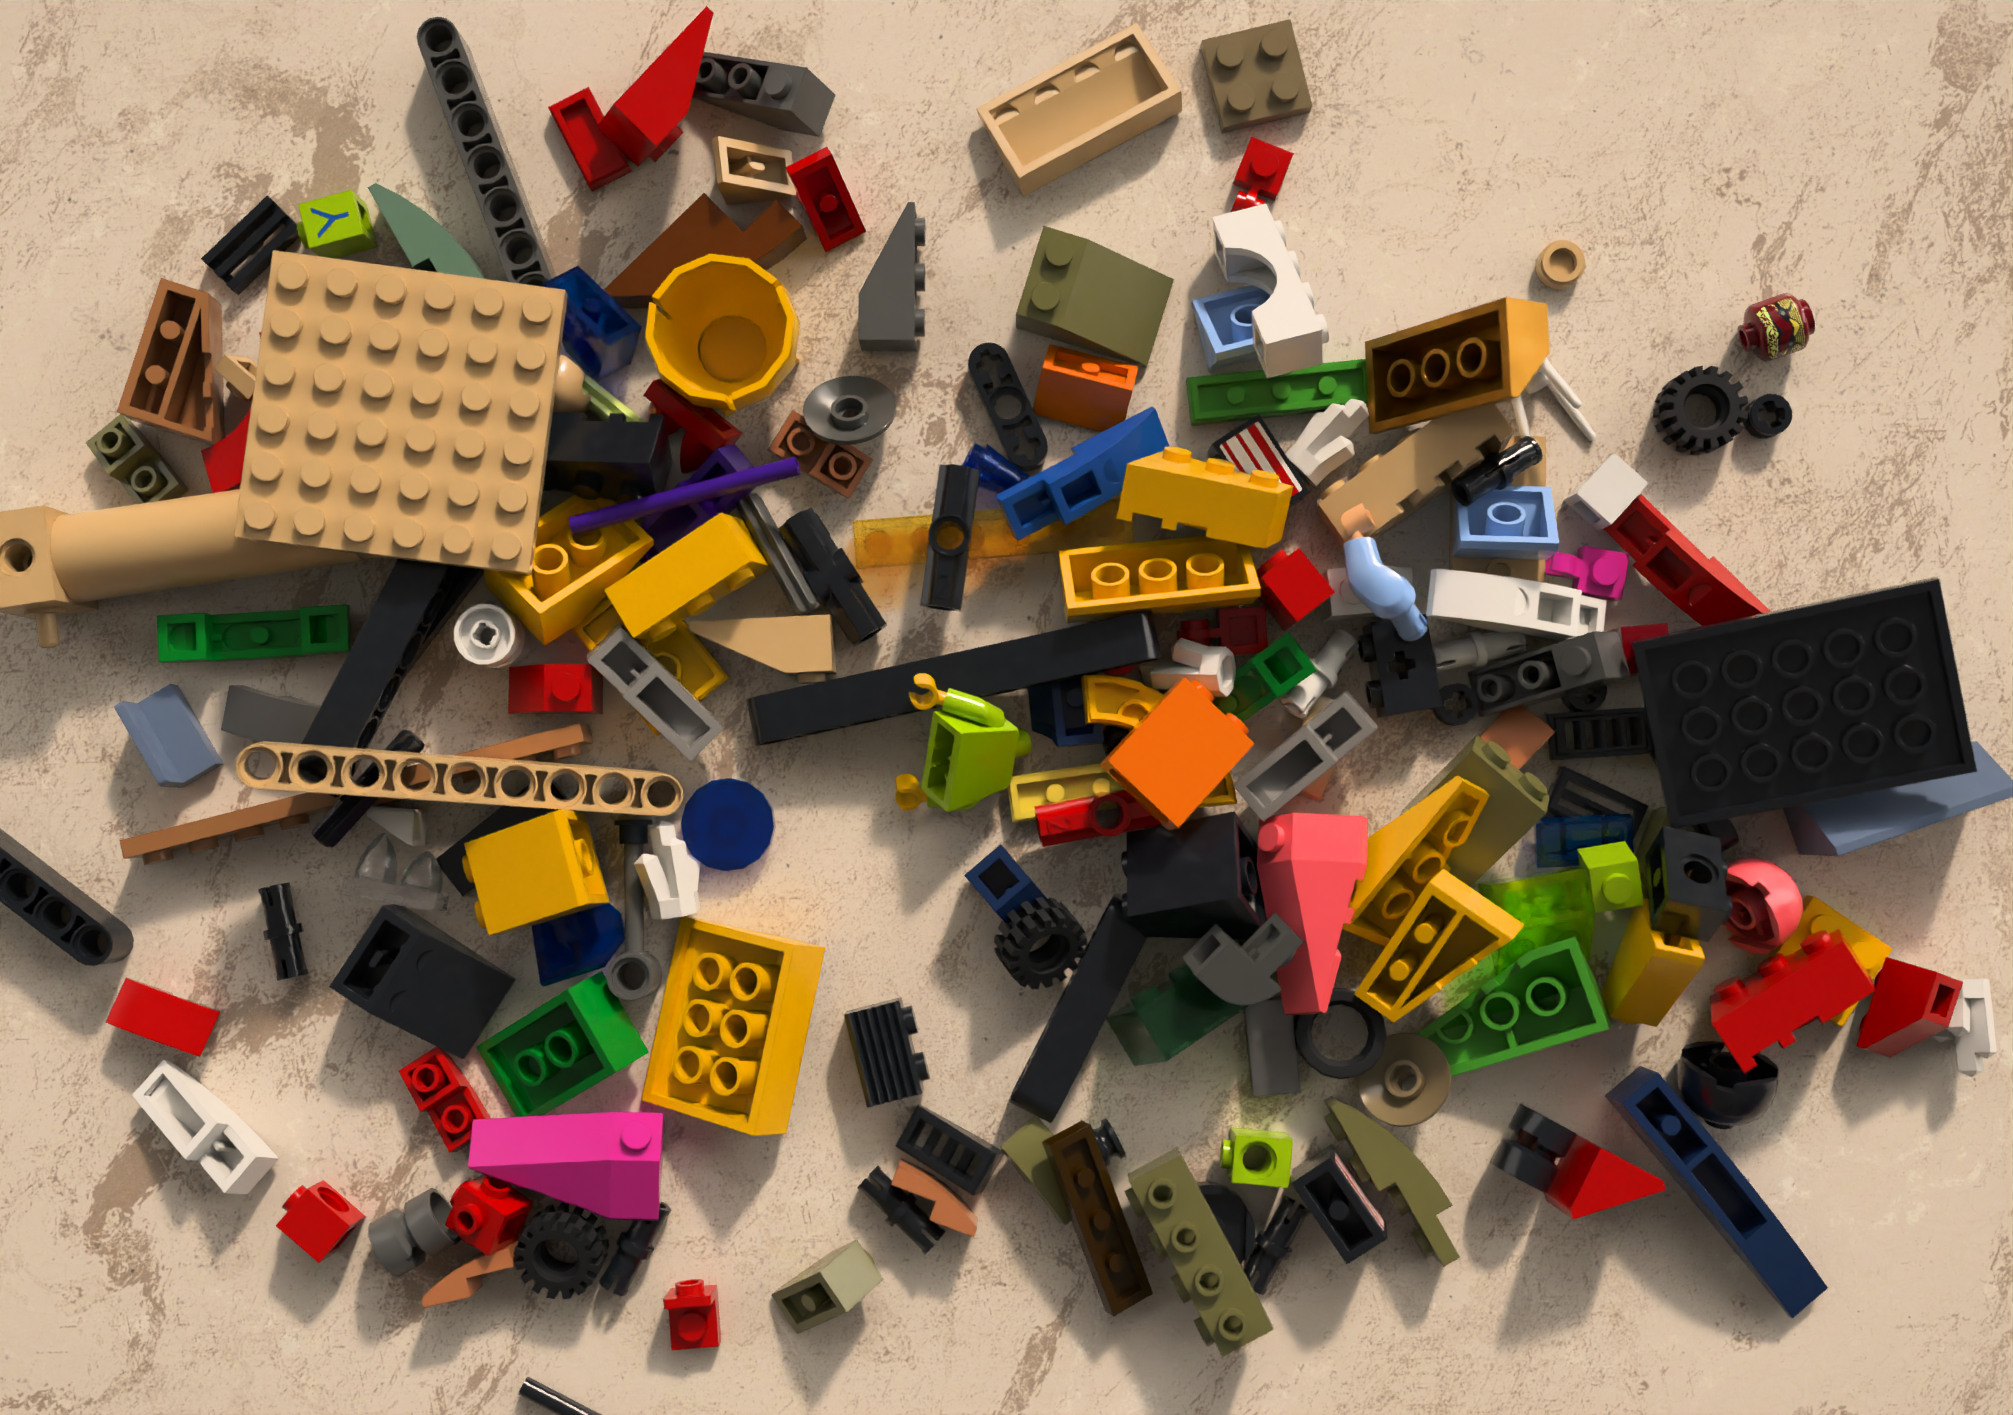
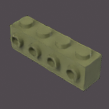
[1125,1147,1274,1357]

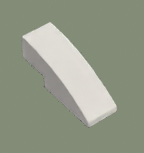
[132,1060,279,1194]

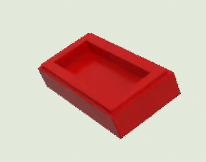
[548,87,633,192]

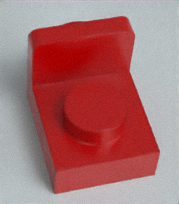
[663,1279,721,1351]

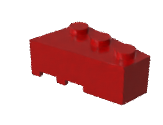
[1710,929,1876,1074]

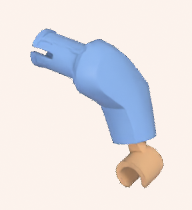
[1341,503,1428,641]

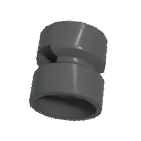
[368,1188,461,1277]

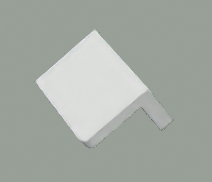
[1563,454,1649,531]

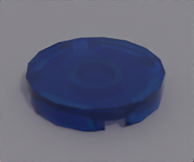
[681,778,776,871]

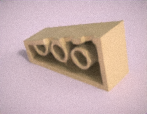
[1316,403,1514,552]

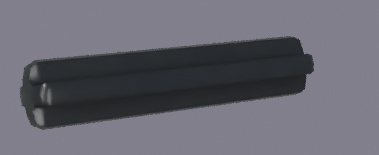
[311,730,424,847]

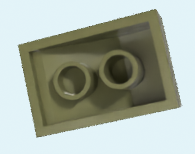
[1016,226,1174,368]

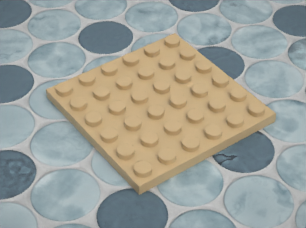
[234,250,568,575]

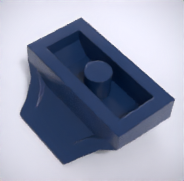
[1028,673,1104,748]

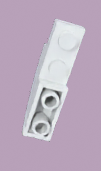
[1426,569,1606,642]

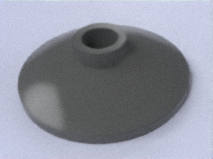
[803,376,896,445]

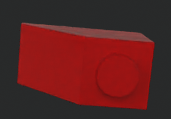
[508,664,603,714]

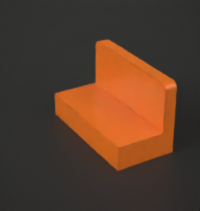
[1033,344,1139,432]

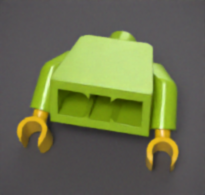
[895,673,1032,812]

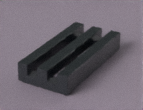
[201,195,299,295]
[1547,766,1649,848]

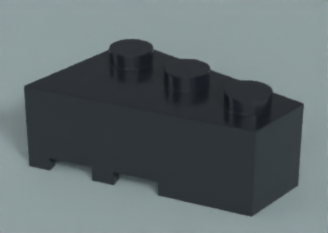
[543,412,673,503]

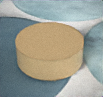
[1535,240,1586,290]

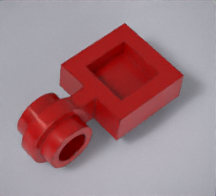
[1230,136,1294,213]
[1176,606,1268,655]

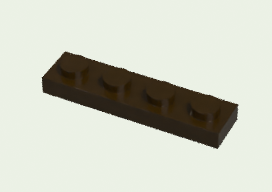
[1042,1120,1153,1316]

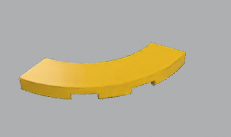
[1081,675,1238,808]

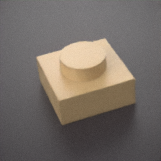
[214,354,257,401]

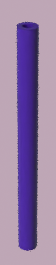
[569,457,800,535]

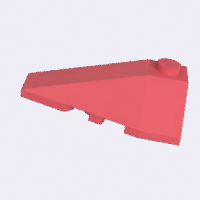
[1257,813,1368,1016]

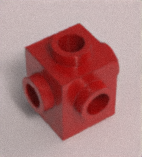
[445,1175,533,1256]

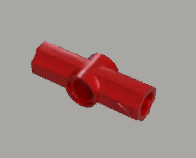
[1034,790,1162,847]

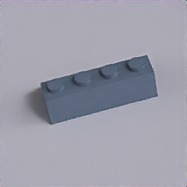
[1783,741,2013,856]

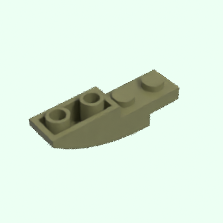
[1324,1096,1460,1267]

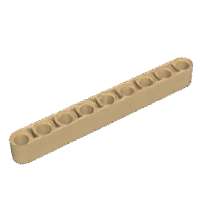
[235,741,683,816]

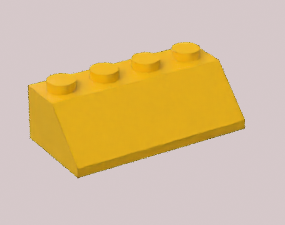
[1059,535,1261,623]

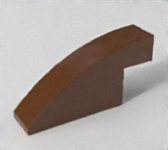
[604,193,807,309]

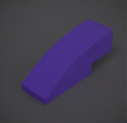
[639,444,756,564]

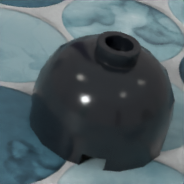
[1677,1041,1779,1129]

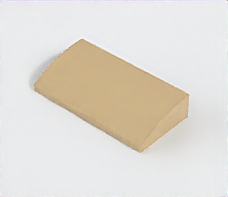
[976,23,1182,197]

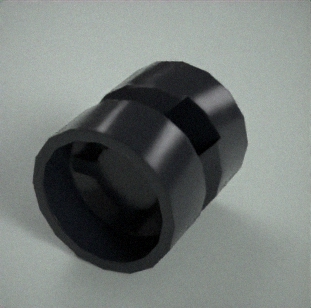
[1490,1103,1577,1193]

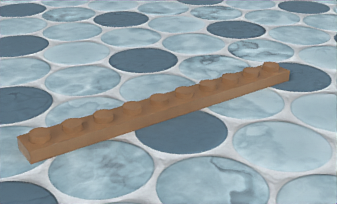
[119,723,594,865]

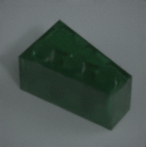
[1106,939,1277,1066]

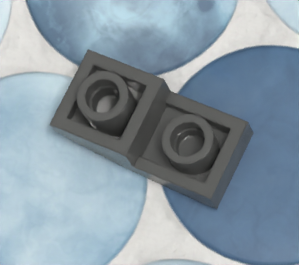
[221,685,321,744]

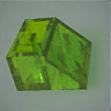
[1477,867,1595,975]

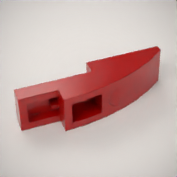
[1603,494,1771,626]

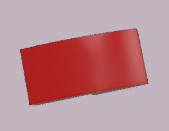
[105,977,220,1057]
[399,1046,491,1152]

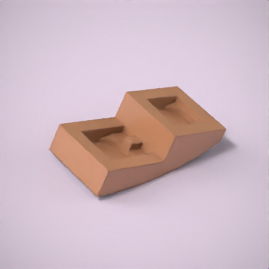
[891,1158,978,1237]
[421,1239,519,1308]

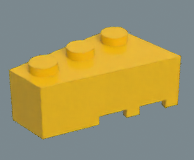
[604,513,771,642]

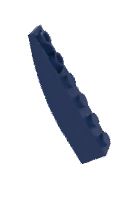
[1605,1066,1828,1318]

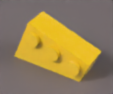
[1116,446,1293,549]
[1354,869,1525,1023]

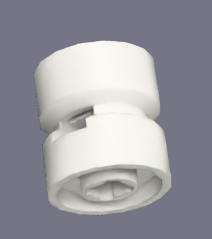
[454,604,531,670]

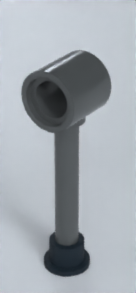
[606,819,662,1001]

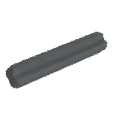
[737,493,820,616]

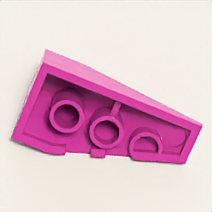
[468,1112,665,1221]

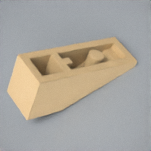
[689,614,837,684]

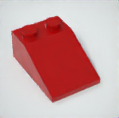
[597,6,714,167]

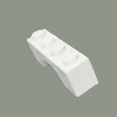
[1212,204,1329,378]

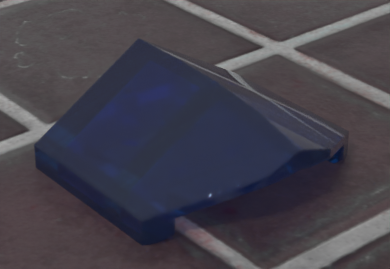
[532,903,625,987]

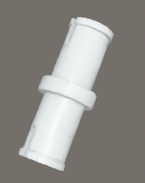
[1281,629,1359,719]
[1432,630,1526,673]

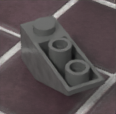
[692,52,835,137]
[858,202,926,351]
[1468,631,1631,717]

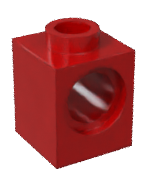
[276,1180,366,1263]

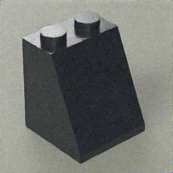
[1121,811,1267,940]

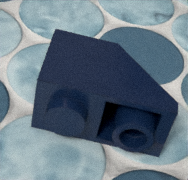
[964,844,1048,924]

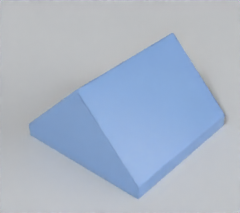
[1192,285,1271,371]
[1453,486,1559,560]

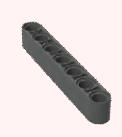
[417,17,561,289]

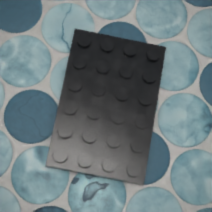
[1630,577,1977,828]

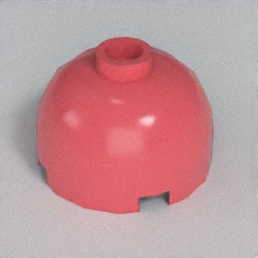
[1720,857,1803,955]

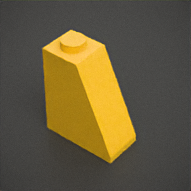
[1602,898,1705,1027]

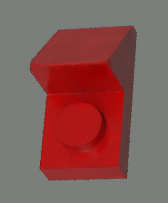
[785,147,866,252]

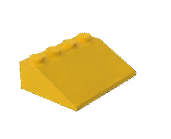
[641,916,826,1136]

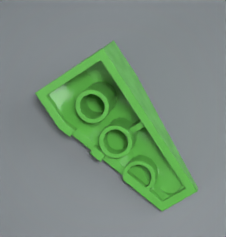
[1417,936,1613,1077]

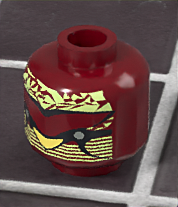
[1738,293,1815,361]

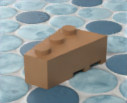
[117,278,225,445]

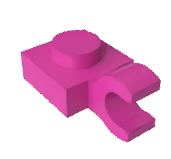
[1545,545,1629,601]

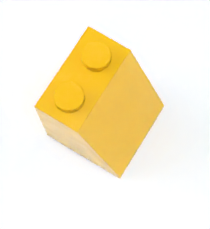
[462,809,610,936]

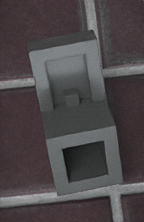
[1182,913,1304,1005]

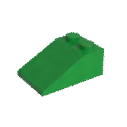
[476,971,649,1117]

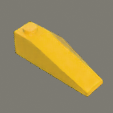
[1342,775,1490,947]

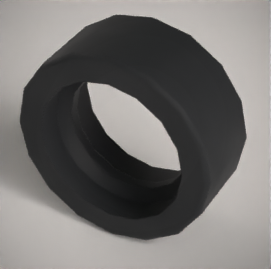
[1294,988,1387,1079]

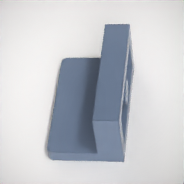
[114,684,223,788]

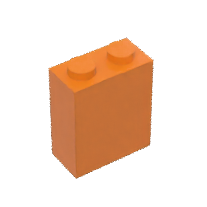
[1099,677,1255,830]

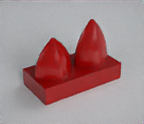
[643,379,742,473]

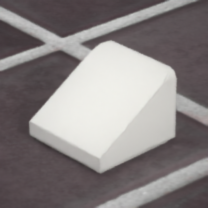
[367,807,428,846]

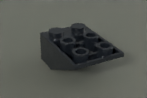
[329,903,517,1059]

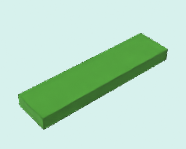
[1186,359,1368,426]

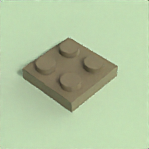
[1200,19,1312,133]

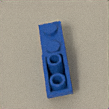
[995,407,1169,541]

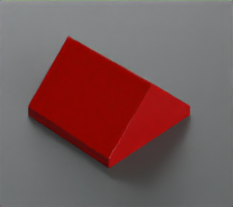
[1544,1135,1666,1220]

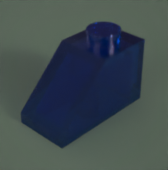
[542,266,642,382]

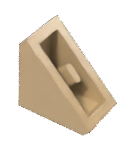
[712,136,796,205]

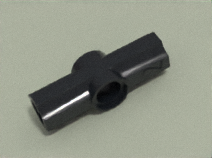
[920,464,980,612]
[778,507,888,647]

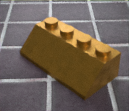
[1365,297,1550,434]

